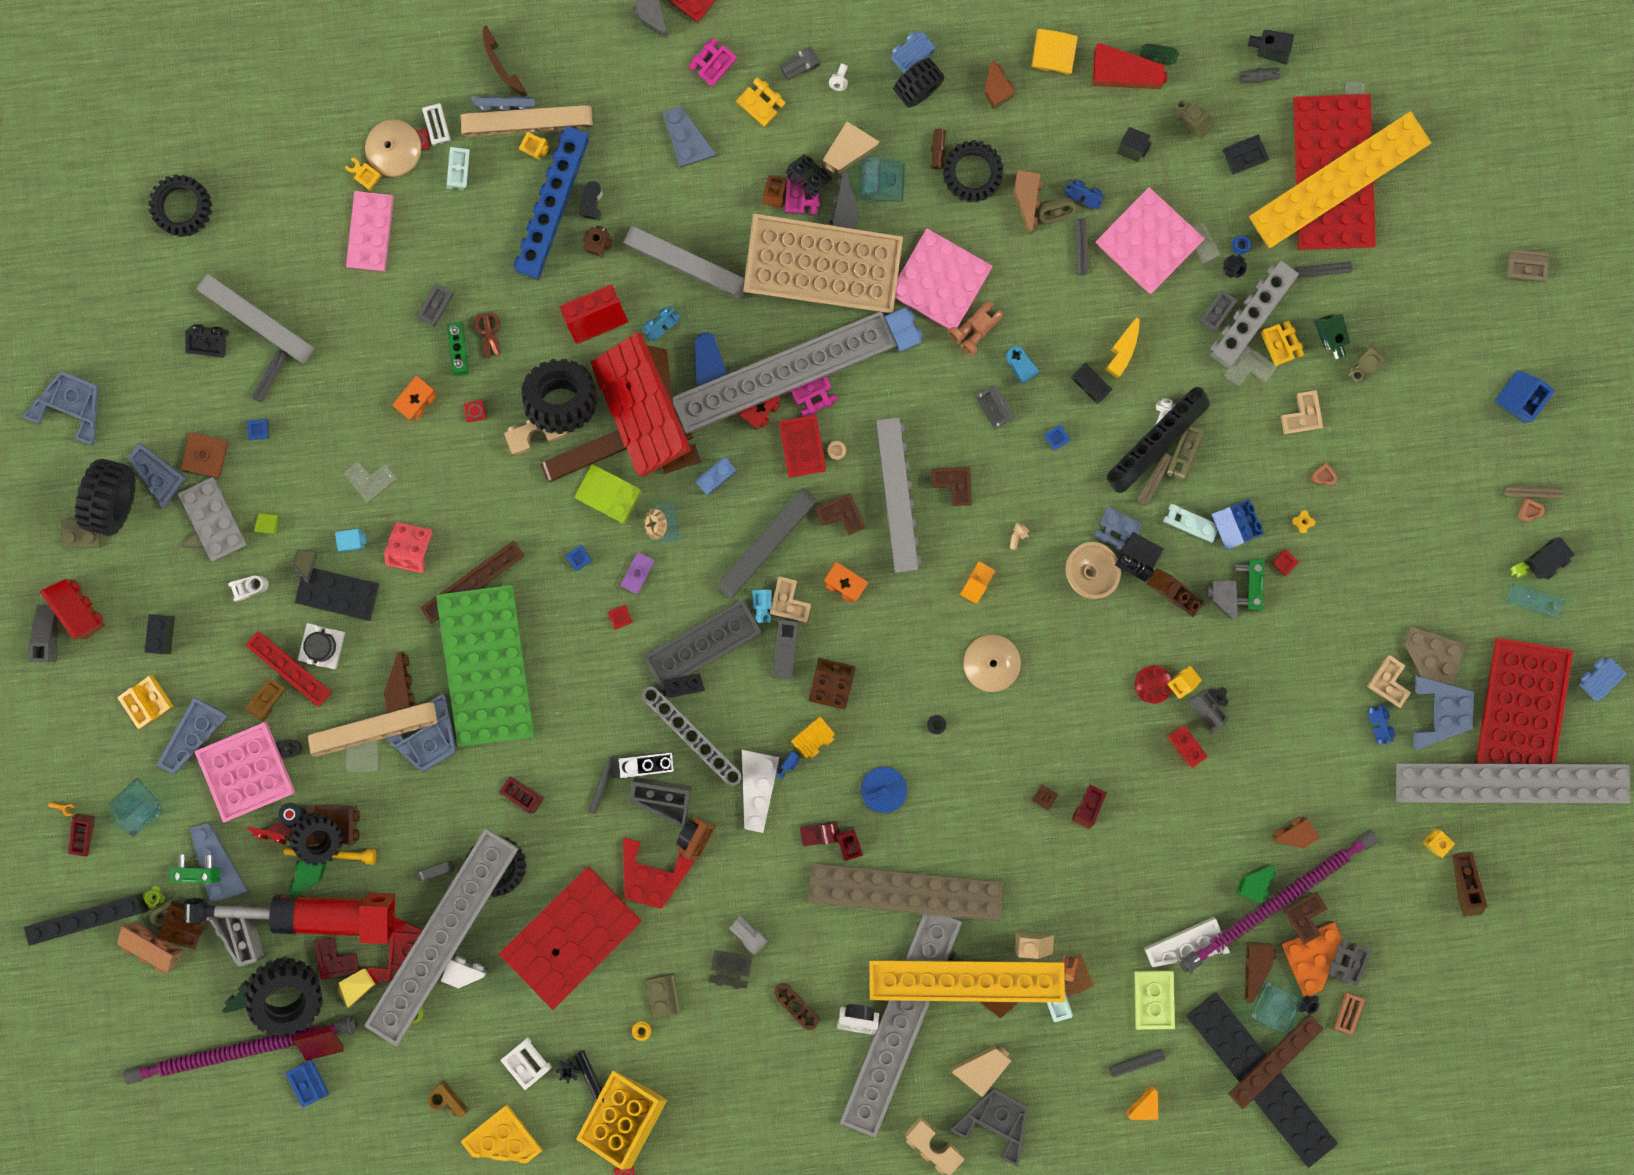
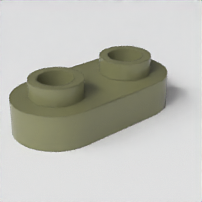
[1038,198,1077,223]
[150,897,185,927]

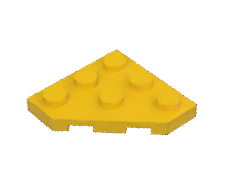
[461,1104,543,1163]

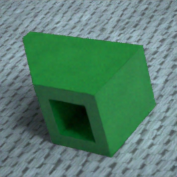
[290,859,327,895]
[1236,864,1276,903]

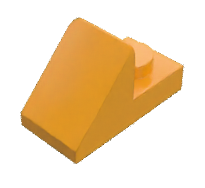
[960,561,995,604]

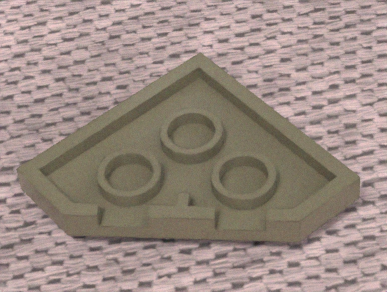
[1403,626,1466,695]

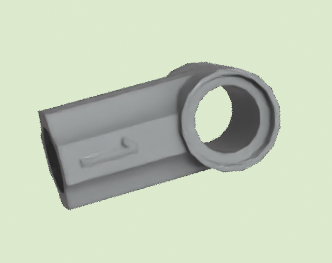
[729,916,768,955]

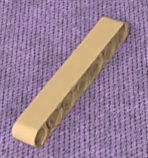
[460,105,593,137]
[308,703,438,756]

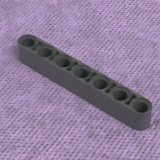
[716,488,818,599]

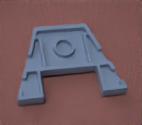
[22,371,99,446]
[1413,675,1474,750]
[385,694,457,772]

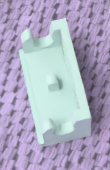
[446,147,470,190]

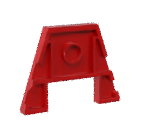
[623,837,696,909]
[367,917,423,984]

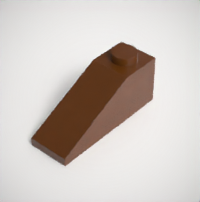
[1452,852,1487,917]
[1245,942,1276,1003]

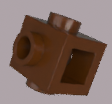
[583,226,612,258]

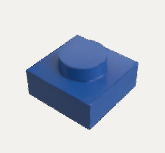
[247,419,269,440]
[1044,424,1071,451]
[565,545,592,572]

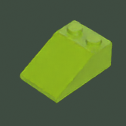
[574,464,643,525]

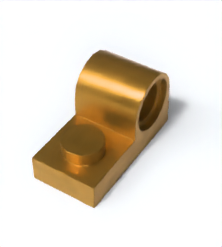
[245,678,285,722]
[428,1080,469,1118]

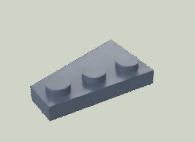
[471,95,535,110]
[663,106,716,168]
[128,443,187,508]

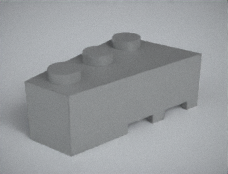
[206,902,265,967]

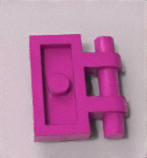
[688,37,737,88]
[785,177,821,215]
[791,377,838,417]

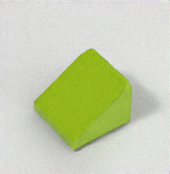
[254,513,279,534]

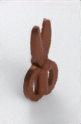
[474,312,500,359]

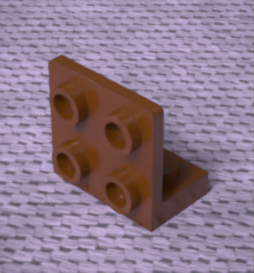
[809,658,856,709]

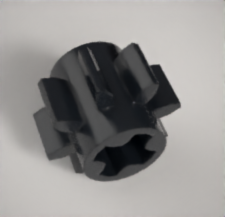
[1223,254,1247,278]
[556,1058,581,1084]

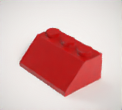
[559,284,629,345]
[40,579,105,639]

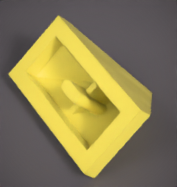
[338,969,375,1008]

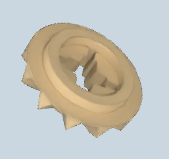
[643,509,667,539]

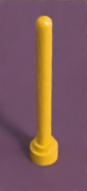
[283,848,376,865]

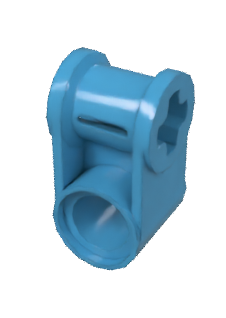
[1006,346,1039,384]

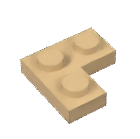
[1281,390,1323,435]
[770,577,811,623]
[1366,655,1411,708]

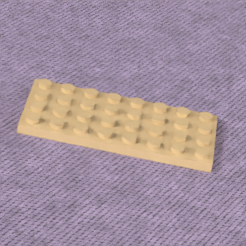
[743,214,903,313]

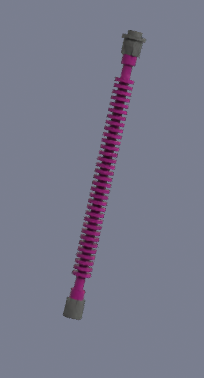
[1179,829,1379,974]
[124,1015,358,1085]

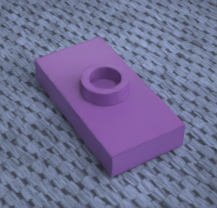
[620,552,655,595]

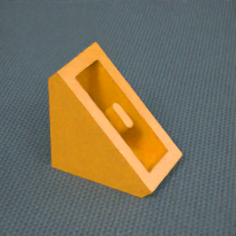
[1125,1086,1158,1120]

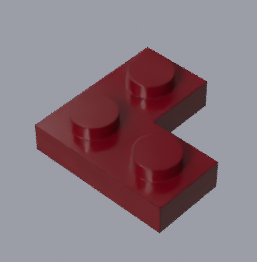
[314,937,360,980]

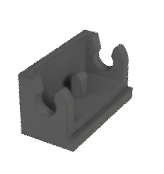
[976,384,1014,429]
[1187,689,1229,733]

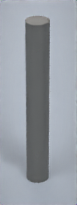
[588,757,611,814]

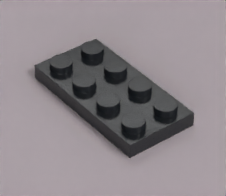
[295,568,380,621]

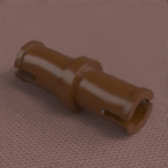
[931,129,946,170]

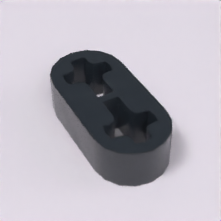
[275,739,302,758]

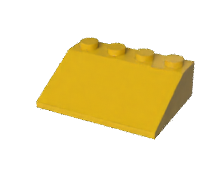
[576,1071,667,1170]

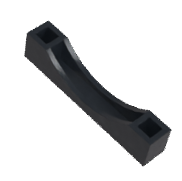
[24,893,148,946]

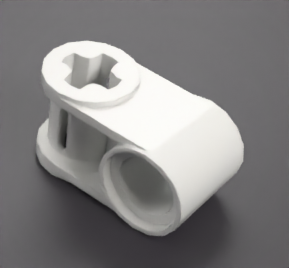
[228,575,269,602]

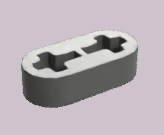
[417,860,454,881]

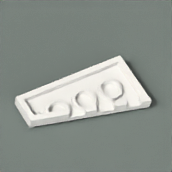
[742,749,779,833]
[1144,917,1230,967]

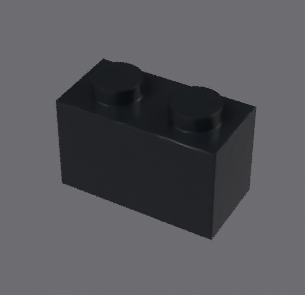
[1117,127,1152,162]
[1524,537,1575,580]
[144,614,175,654]

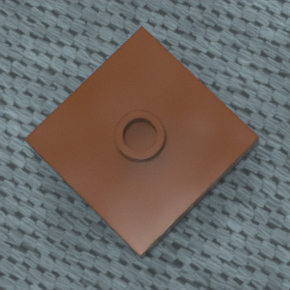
[181,432,229,478]

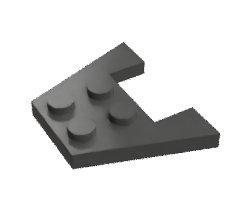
[949,1087,1028,1167]

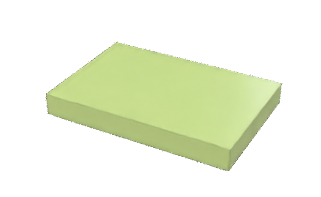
[1134,970,1175,1030]

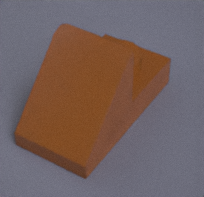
[762,175,787,208]

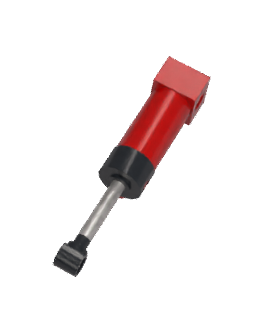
[184,892,395,944]

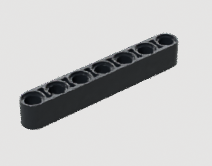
[1107,387,1210,493]

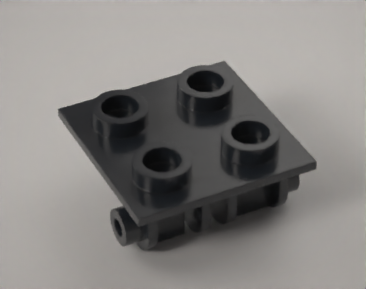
[785,154,833,197]
[1115,532,1164,582]

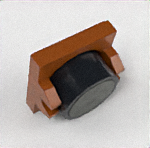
[677,817,716,859]

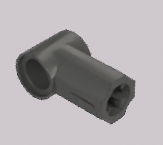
[780,46,821,81]

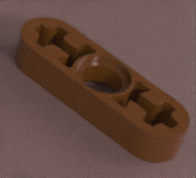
[775,983,818,1030]

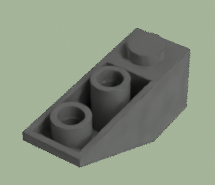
[829,171,858,229]
[29,605,57,662]
[773,620,799,680]

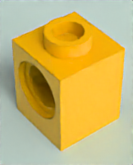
[1168,666,1202,699]
[1422,828,1455,858]

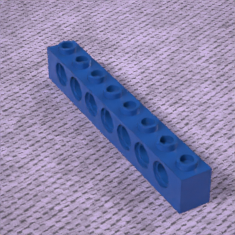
[514,126,590,280]

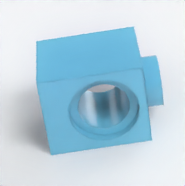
[335,529,367,552]

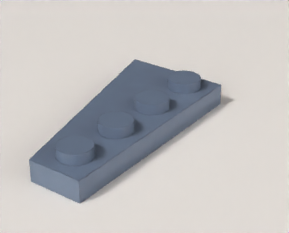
[157,697,230,774]
[190,823,249,902]

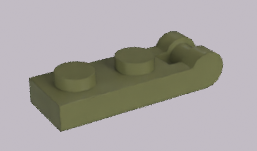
[1167,426,1205,481]

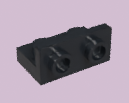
[185,324,229,358]

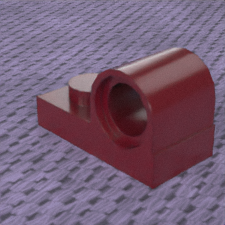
[1072,784,1107,829]
[800,821,840,847]

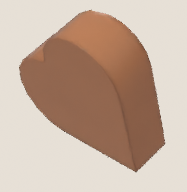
[1311,462,1337,486]
[1518,498,1545,522]

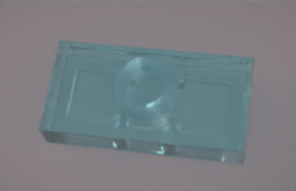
[655,503,680,543]

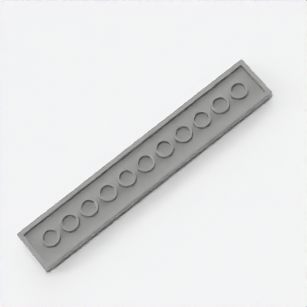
[673,312,897,434]
[1396,763,1630,803]
[364,828,519,1047]
[840,914,962,1138]

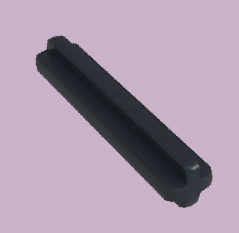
[575,1050,604,1103]

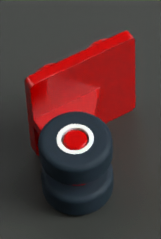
[247,803,306,845]

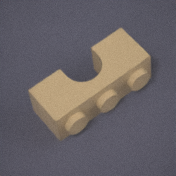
[504,420,568,456]
[905,1116,965,1175]

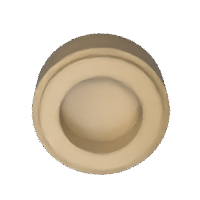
[827,441,846,460]

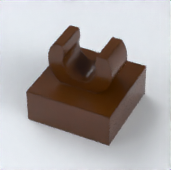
[1032,784,1059,811]

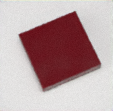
[293,1026,344,1061]

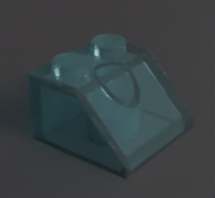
[860,156,905,202]
[109,778,163,837]
[1252,982,1303,1033]

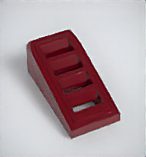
[499,776,544,814]
[68,813,95,857]

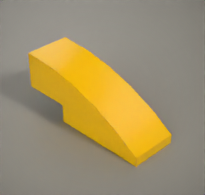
[1105,317,1140,379]

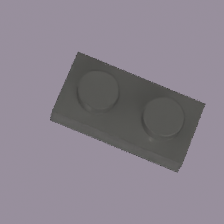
[417,283,454,327]
[1199,290,1237,332]

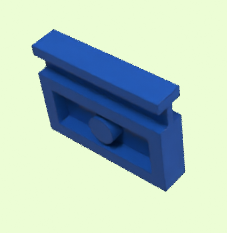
[776,750,800,779]
[286,1059,329,1108]

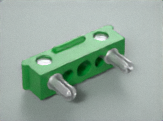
[447,322,469,376]
[1235,558,1264,612]
[168,854,221,883]

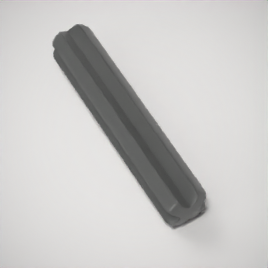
[1076,219,1088,276]
[1295,262,1352,278]
[251,349,288,402]
[1109,1049,1165,1077]

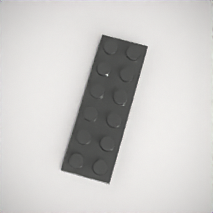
[643,599,762,690]

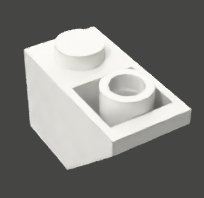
[441,956,488,988]

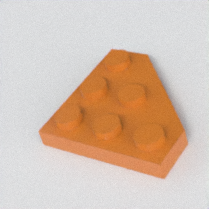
[1280,921,1342,997]

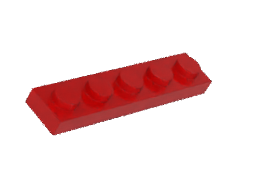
[245,631,332,707]

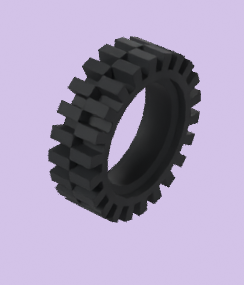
[943,140,1003,203]
[148,174,213,237]
[466,836,526,897]

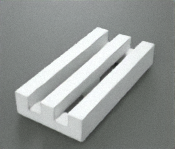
[422,103,451,146]

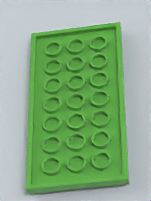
[436,585,535,747]

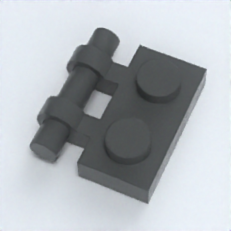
[1328,938,1372,986]

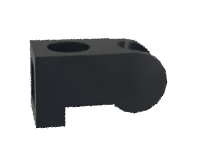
[579,181,603,221]

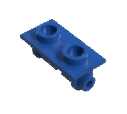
[1064,179,1105,209]
[1368,703,1395,745]

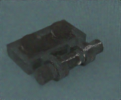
[709,950,753,989]

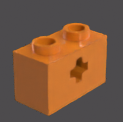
[392,376,437,422]
[824,562,868,603]

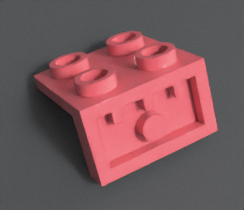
[384,522,432,573]

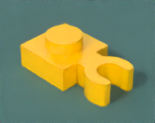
[345,158,382,191]

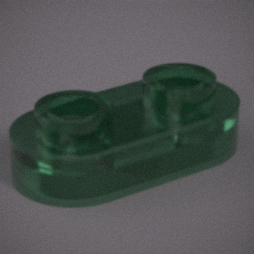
[1139,44,1179,65]

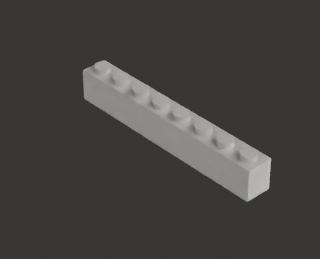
[876,417,921,573]

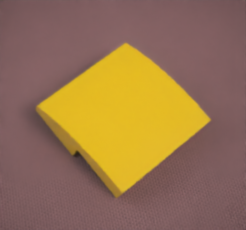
[1031,29,1078,75]
[117,675,174,730]

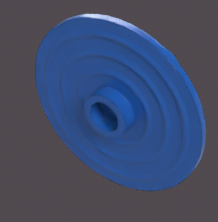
[861,767,907,813]

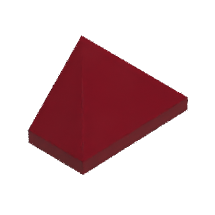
[836,827,863,861]

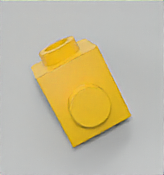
[519,132,549,160]

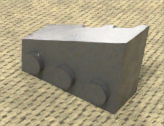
[630,777,692,828]

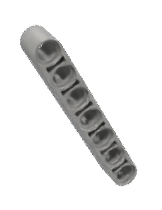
[622,226,745,299]
[196,273,315,364]
[642,686,742,786]

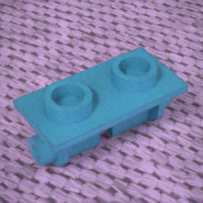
[642,305,680,342]

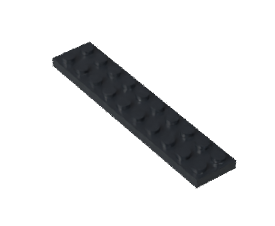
[1186,992,1338,1168]

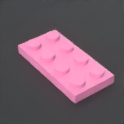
[346,191,394,272]

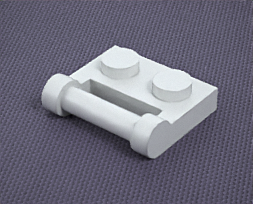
[501,1037,552,1090]

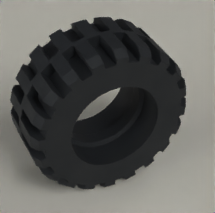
[521,359,597,434]
[74,458,136,536]
[244,958,323,1036]

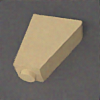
[823,122,879,174]
[1014,931,1054,959]
[951,1045,1011,1097]

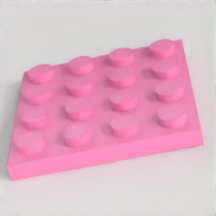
[1095,187,1205,295]
[895,229,993,330]
[194,722,296,823]

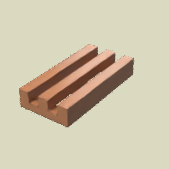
[1333,992,1365,1036]

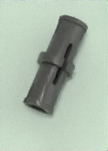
[1239,67,1280,84]

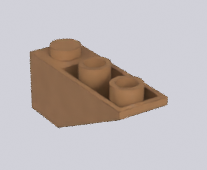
[1013,170,1043,234]

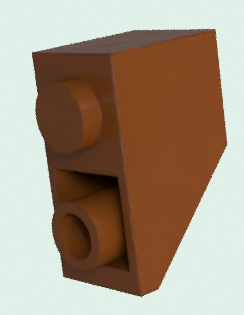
[984,61,1015,109]
[1271,817,1320,848]

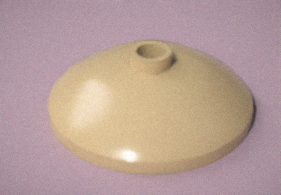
[365,119,421,177]
[1066,542,1121,599]
[963,635,1021,692]

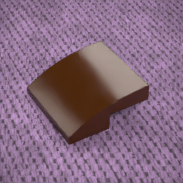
[157,901,207,950]

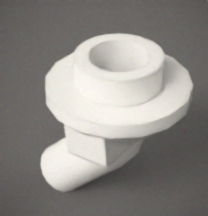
[829,63,848,91]
[1156,398,1175,424]

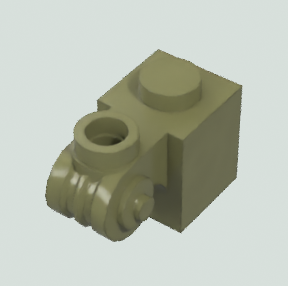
[1172,100,1214,139]
[1347,342,1387,384]

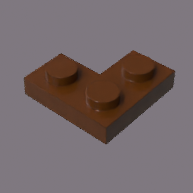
[931,467,972,506]
[815,493,866,536]
[1283,892,1327,945]

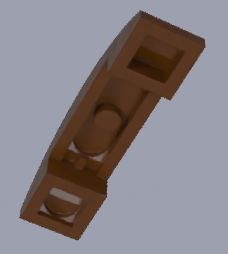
[483,25,528,97]

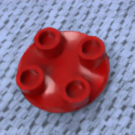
[1134,665,1172,704]

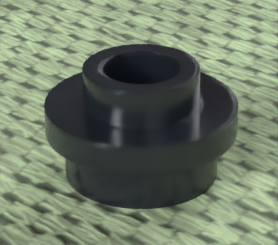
[927,715,946,734]

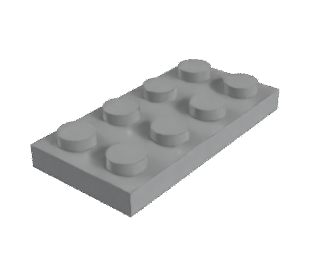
[178,477,248,563]

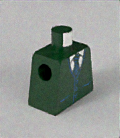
[1314,314,1350,359]

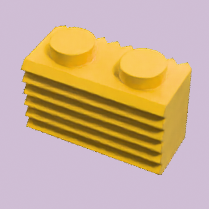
[791,716,835,759]

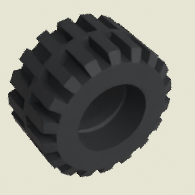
[893,58,945,108]
[289,812,343,866]

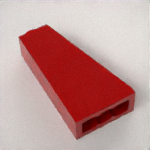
[1092,43,1167,89]

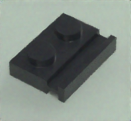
[1222,134,1269,175]

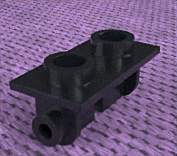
[663,673,705,698]

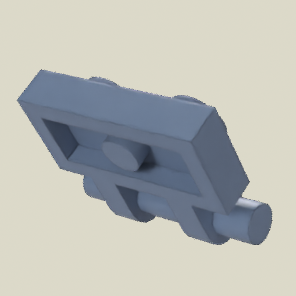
[1094,507,1142,551]

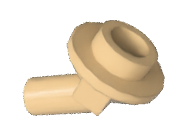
[1009,523,1030,550]

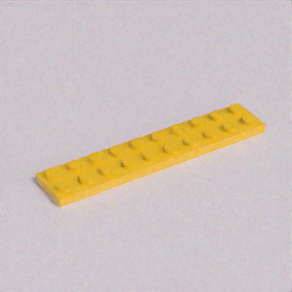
[1249,111,1431,249]
[869,960,1065,1003]

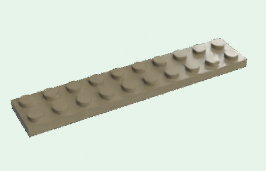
[808,864,1003,922]

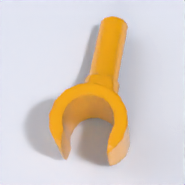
[48,802,75,816]

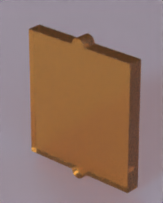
[1063,954,1094,997]

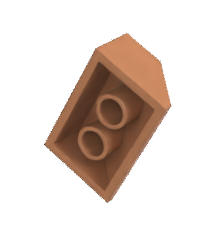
[117,921,185,973]

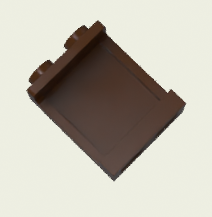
[306,805,360,846]

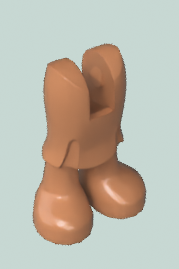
[948,300,1004,356]

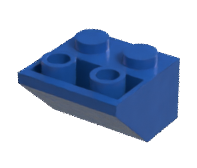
[1495,370,1556,424]
[1212,499,1264,549]

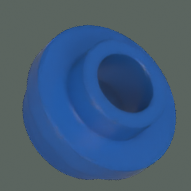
[1232,235,1251,255]

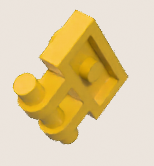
[736,77,786,128]
[1260,321,1305,367]

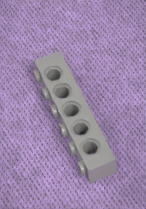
[1210,260,1299,369]

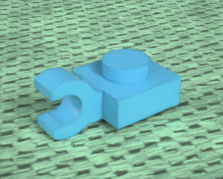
[752,590,772,623]

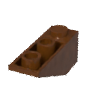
[1147,568,1204,617]
[384,651,415,712]

